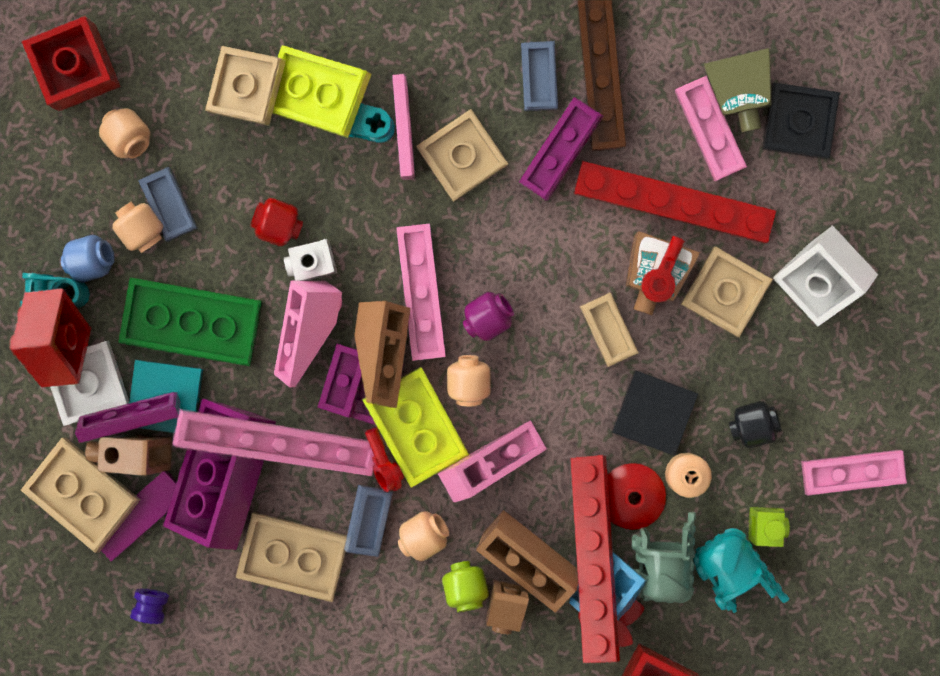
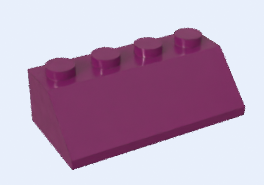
[163,399,276,550]

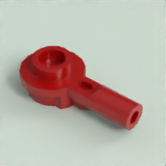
[641,236,685,303]
[365,427,404,492]

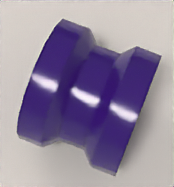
[130,589,169,624]

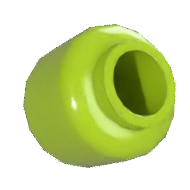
[442,561,489,613]

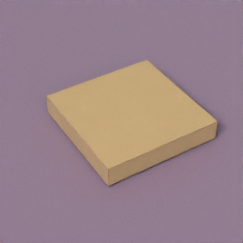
[205,46,286,126]
[416,109,508,202]
[681,246,773,337]

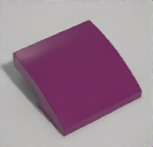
[317,344,404,425]

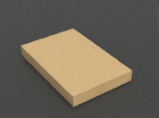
[21,437,141,553]
[236,512,347,602]

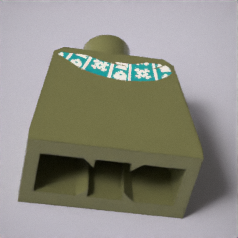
[704,48,772,133]

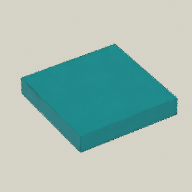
[129,360,203,433]

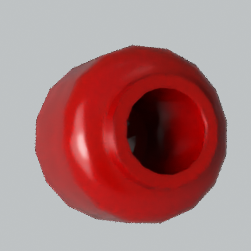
[250,198,303,247]

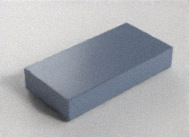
[521,41,558,111]
[138,167,198,242]
[344,485,393,557]

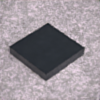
[762,82,840,159]
[611,370,698,456]

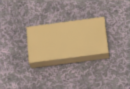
[580,293,638,367]

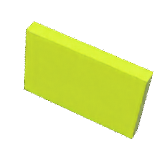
[272,45,372,138]
[362,367,469,488]

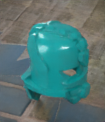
[693,528,789,613]

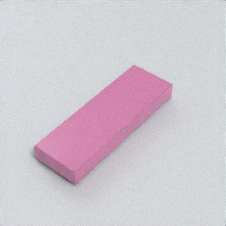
[392,74,415,180]
[675,76,747,181]
[801,450,907,495]

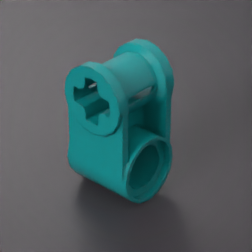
[349,103,395,143]
[20,273,90,308]

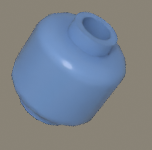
[61,235,114,282]

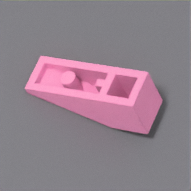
[274,281,342,387]
[438,420,547,503]

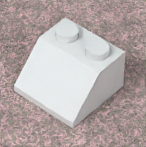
[773,225,878,326]

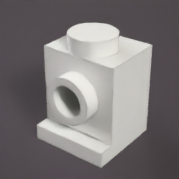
[284,239,337,281]

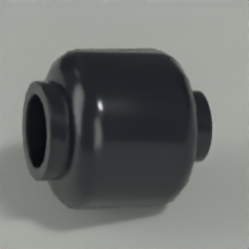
[729,401,782,449]

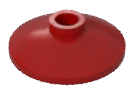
[607,463,666,530]

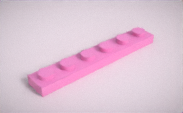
[173,410,374,476]

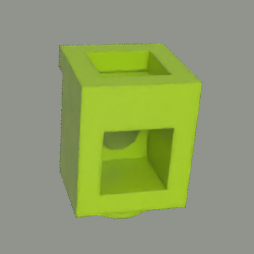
[748,507,790,547]

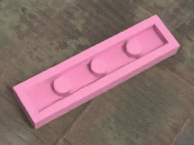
[396,224,446,361]

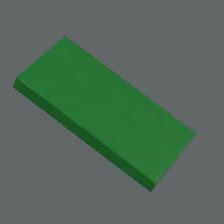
[118,277,263,366]

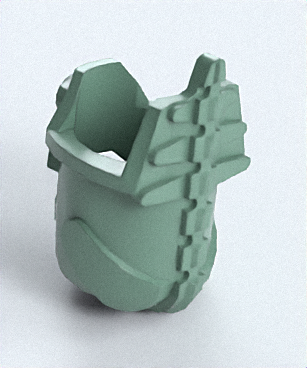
[631,512,696,604]

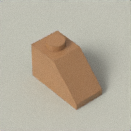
[486,580,529,635]

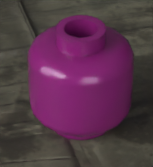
[463,292,514,341]

